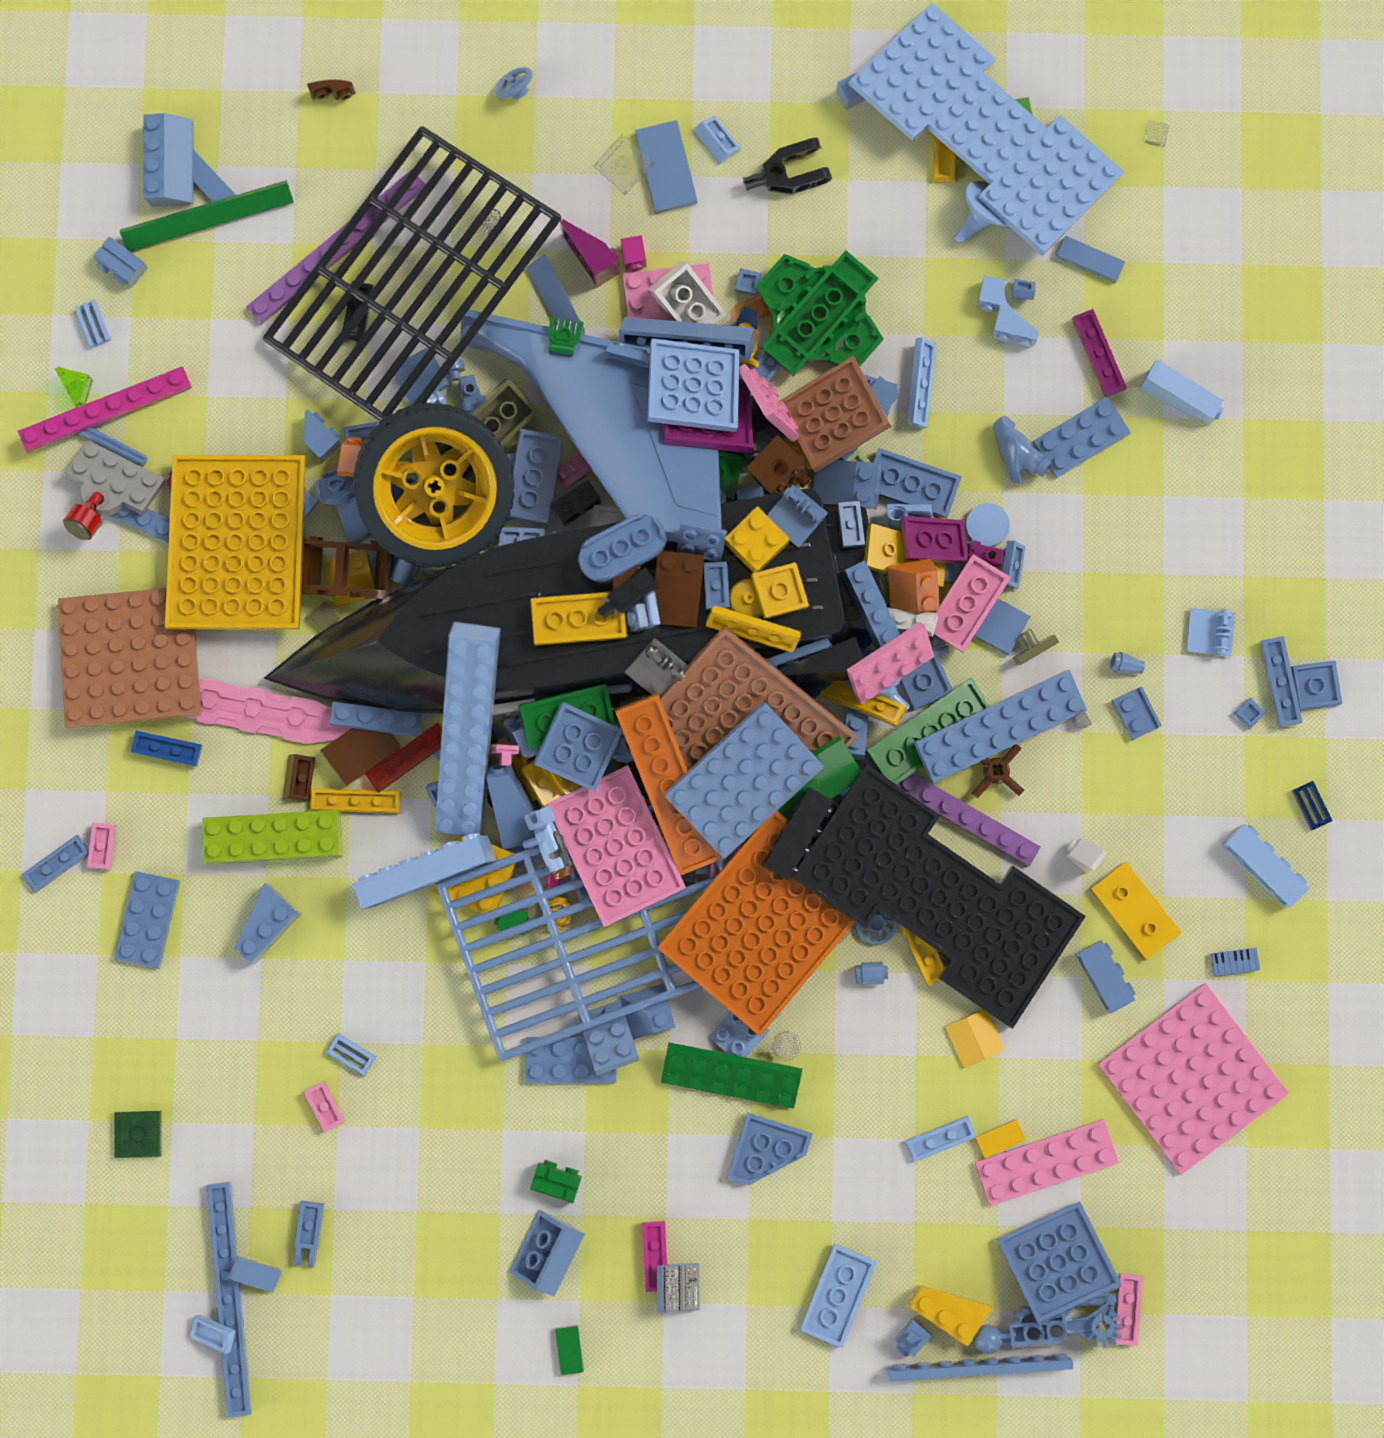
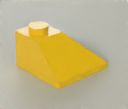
[326,550,375,607]

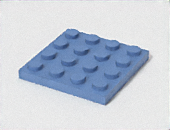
[997,1201,1122,1325]

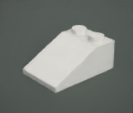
[648,261,726,324]

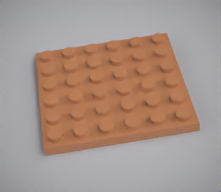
[58,588,201,729]

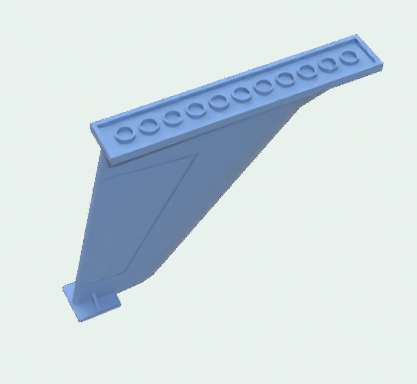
[460,310,726,562]

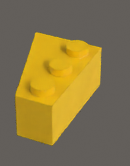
[908,1285,993,1346]

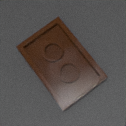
[320,728,401,786]

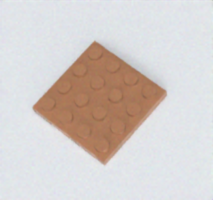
[779,356,892,472]

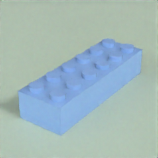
[353,833,496,909]

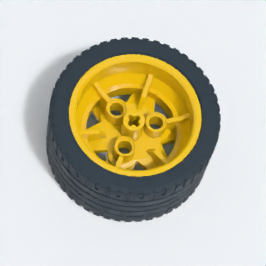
[354,403,515,568]

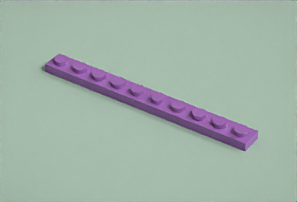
[246,169,426,325]
[854,746,1041,866]

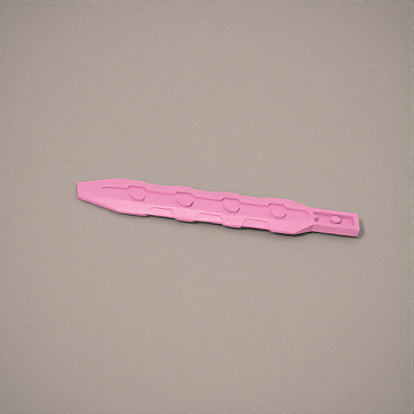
[185,679,351,744]

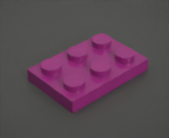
[900,516,969,564]

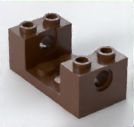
[746,435,812,495]

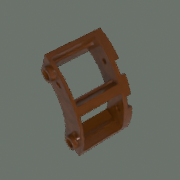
[301,536,391,599]

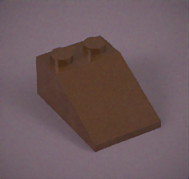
[654,551,704,628]

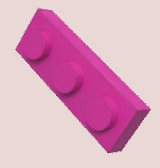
[642,1221,667,1292]

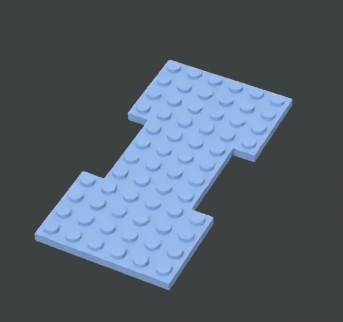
[848,3,1124,256]

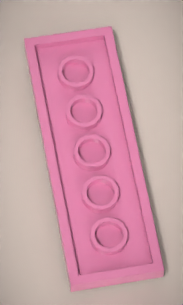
[975,1119,1119,1206]

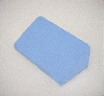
[695,116,741,164]

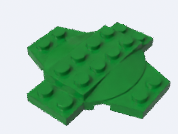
[756,250,884,377]

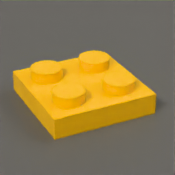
[751,563,809,619]

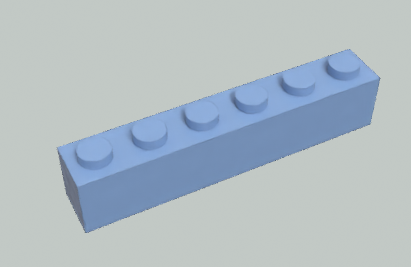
[619,317,754,360]

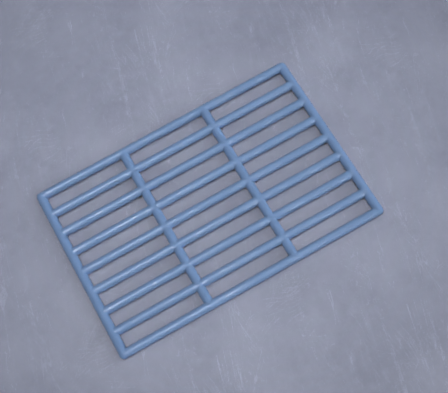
[437,804,726,1061]

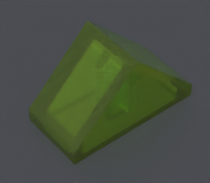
[54,366,93,407]

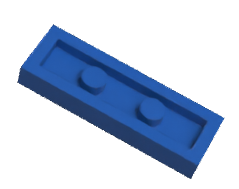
[131,731,203,767]

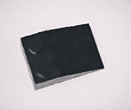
[741,396,788,466]

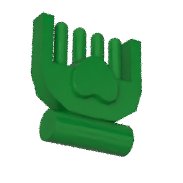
[548,316,584,355]

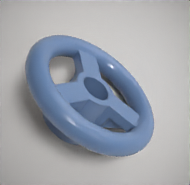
[495,67,533,99]

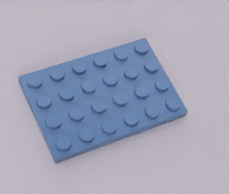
[663,701,824,859]

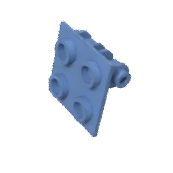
[767,485,828,548]

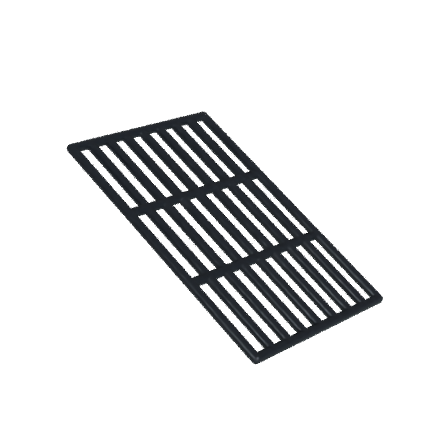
[263,126,562,421]

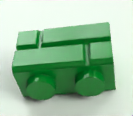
[530,1160,582,1203]

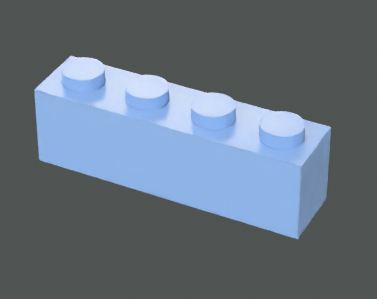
[1222,824,1310,908]

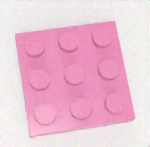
[739,364,800,442]

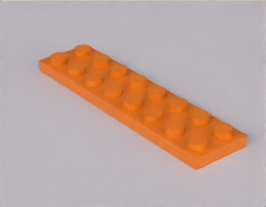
[615,693,722,876]

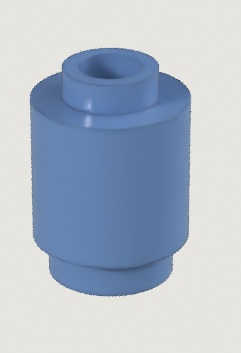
[855,961,888,985]

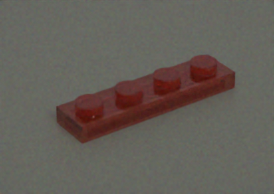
[365,722,442,793]

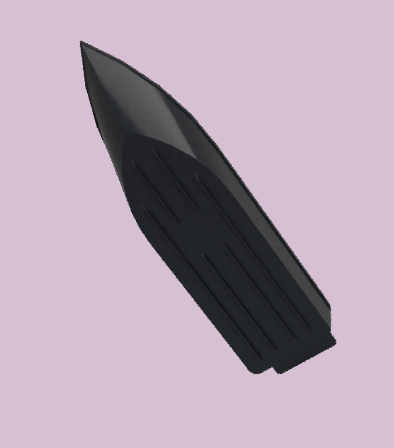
[264,488,885,714]

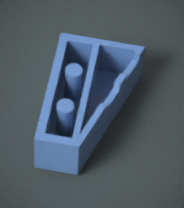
[235,883,301,964]

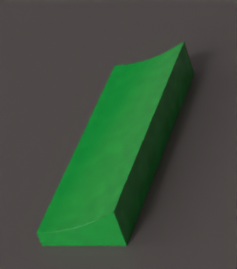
[745,735,861,841]

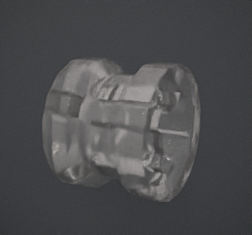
[482,208,502,233]

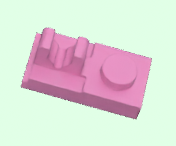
[557,451,593,490]
[489,744,519,766]

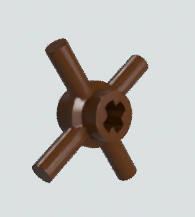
[972,744,1025,799]

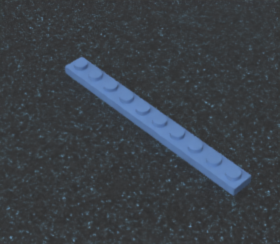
[207,1182,252,1417]

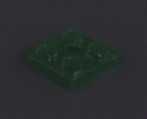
[114,1110,162,1158]

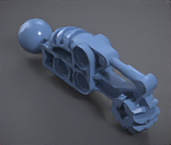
[973,1293,1123,1354]

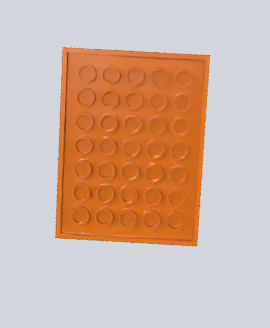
[656,811,855,1036]

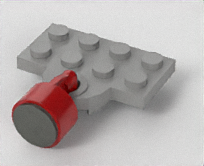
[63,440,165,540]

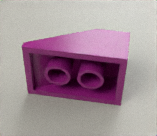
[560,219,620,288]

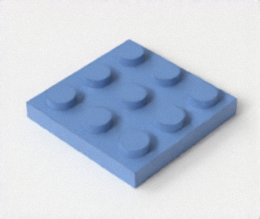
[533,701,623,791]

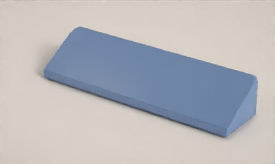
[526,254,585,334]

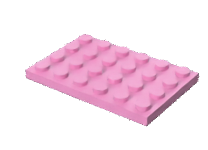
[546,766,686,927]

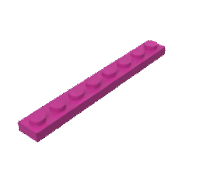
[18,366,192,453]

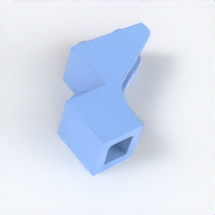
[977,275,1038,347]

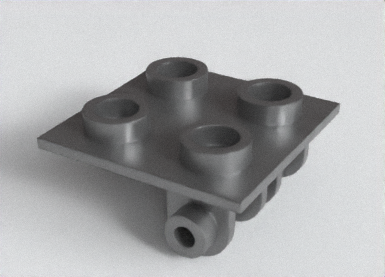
[625,638,688,698]

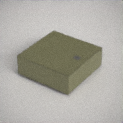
[309,601,340,631]

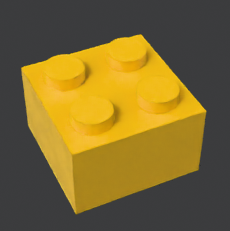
[724,506,790,573]

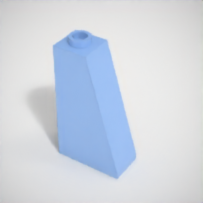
[1139,359,1224,425]

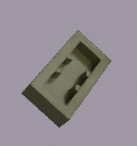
[1012,629,1059,665]

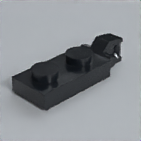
[597,568,659,619]

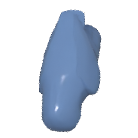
[993,416,1052,484]

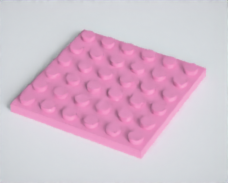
[1098,983,1289,1175]

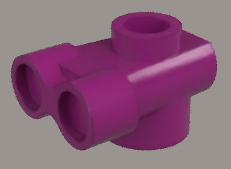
[967,540,1003,566]

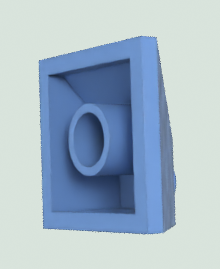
[620,984,675,1039]

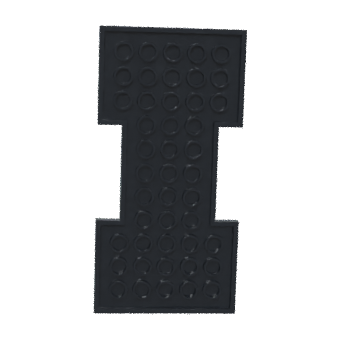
[792,764,1086,1029]

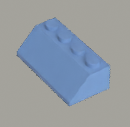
[143,113,194,207]

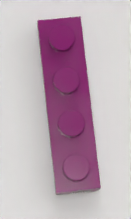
[1072,309,1127,397]

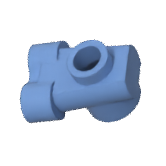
[458,374,485,411]

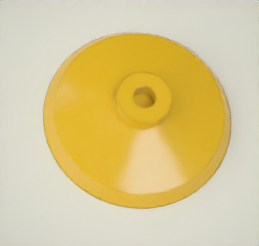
[729,579,763,618]

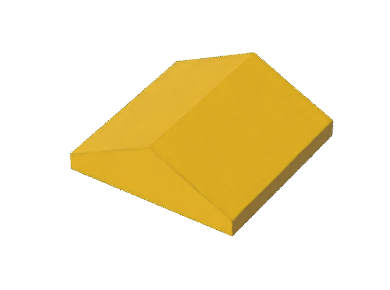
[945,1009,1005,1068]

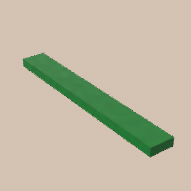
[120,180,294,251]

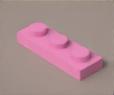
[1114,1273,1143,1346]

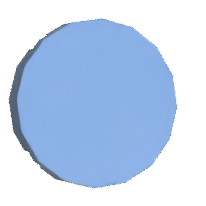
[965,503,1010,547]

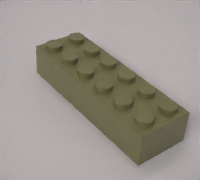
[412,379,539,503]

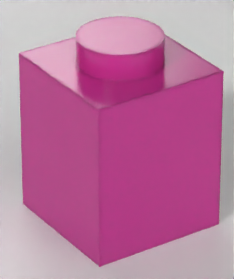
[621,235,647,272]

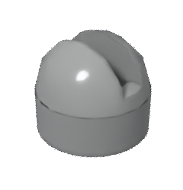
[1073,709,1092,729]

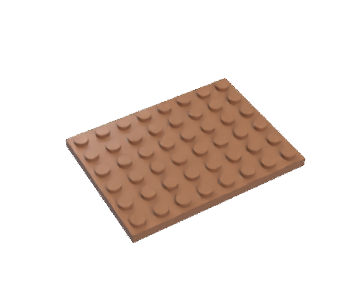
[660,626,858,770]

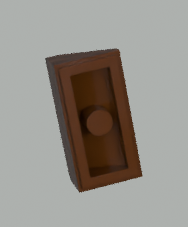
[283,754,315,801]

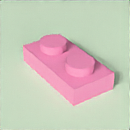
[87,823,117,870]
[304,1081,345,1132]

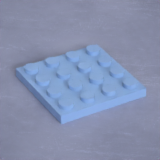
[647,339,739,432]

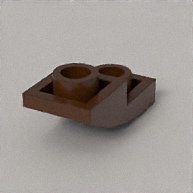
[307,79,356,100]

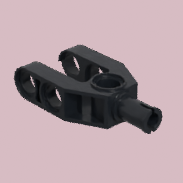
[743,137,833,194]

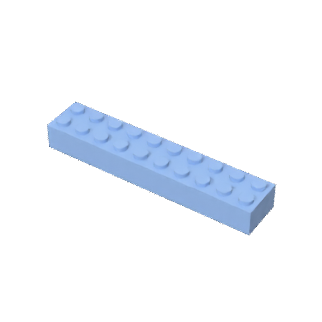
[435,622,500,836]

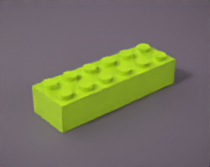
[202,810,343,864]

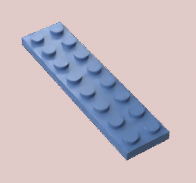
[913,670,1087,783]

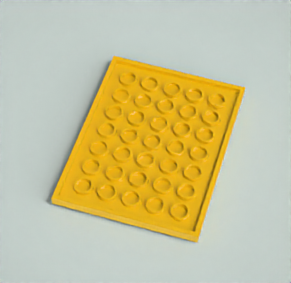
[165,455,306,630]

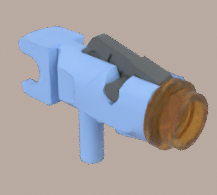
[523,806,572,880]

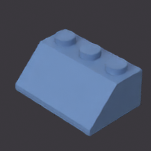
[509,1210,585,1296]

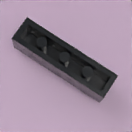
[761,787,833,880]

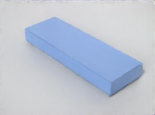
[905,1116,977,1162]

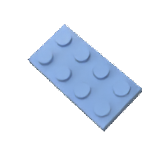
[800,1243,877,1348]

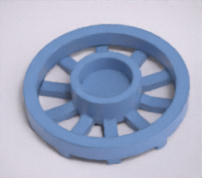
[855,910,897,945]

